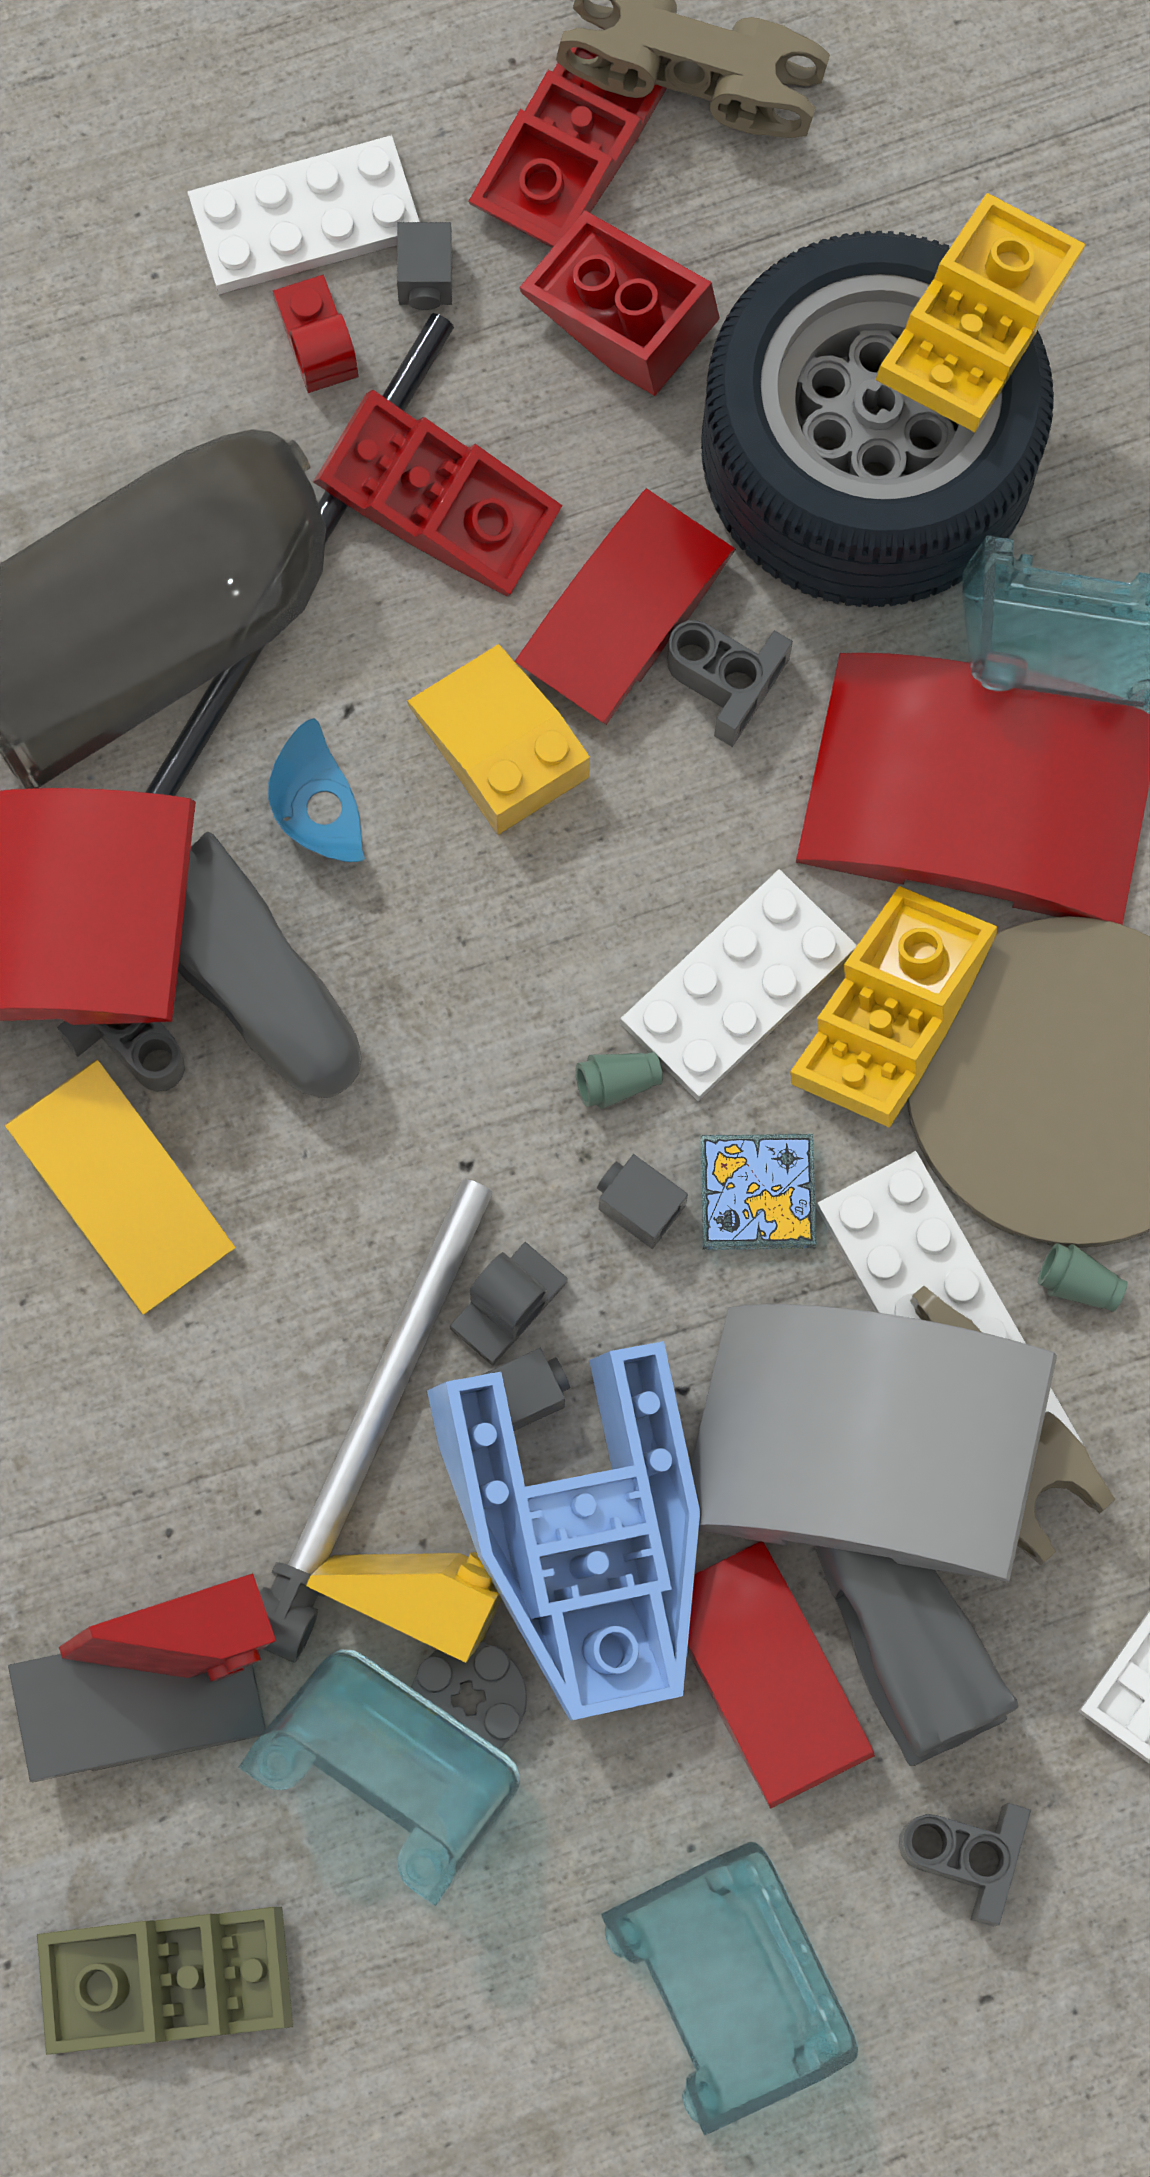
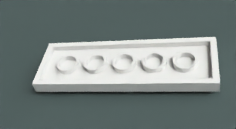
[816,1151,1083,1444]

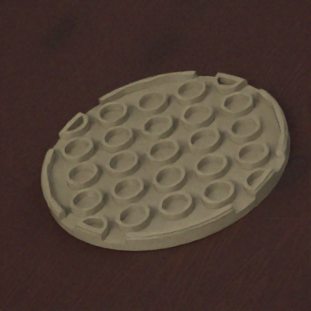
[907,917,1150,1248]

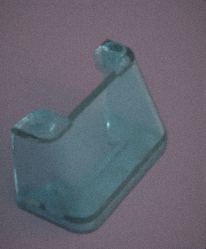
[962,535,1150,714]
[238,1649,520,1906]
[601,1842,858,2136]

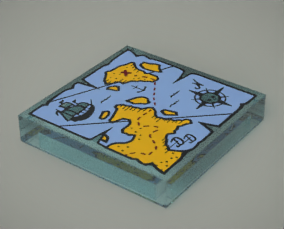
[700,1134,817,1250]

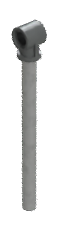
[260,1179,493,1663]

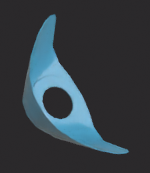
[268,718,365,862]

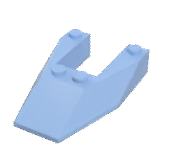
[427,1341,700,1721]

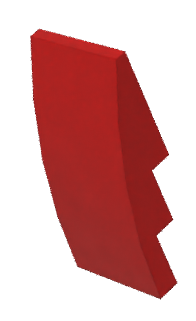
[468,47,667,248]
[313,390,563,596]
[514,488,736,725]
[688,1541,875,1809]

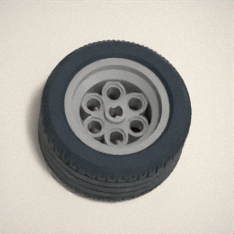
[701,231,1054,607]

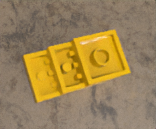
[875,193,1086,433]
[790,886,997,1128]
[4,1059,236,1315]

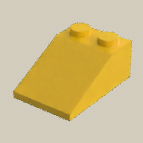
[407,644,590,835]
[306,1552,502,1663]

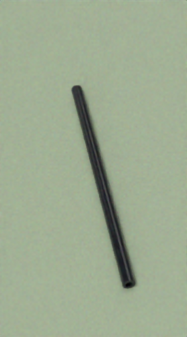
[145,313,454,796]

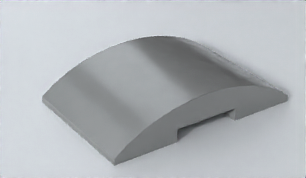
[691,1304,1057,1582]

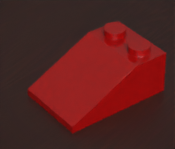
[519,210,720,396]
[59,1573,276,1682]

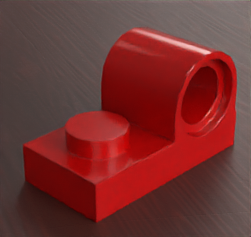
[273,274,359,393]

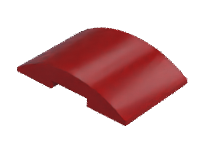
[796,652,1150,925]
[0,788,196,1025]

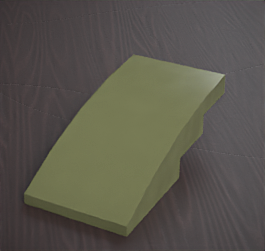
[37,1907,293,2055]

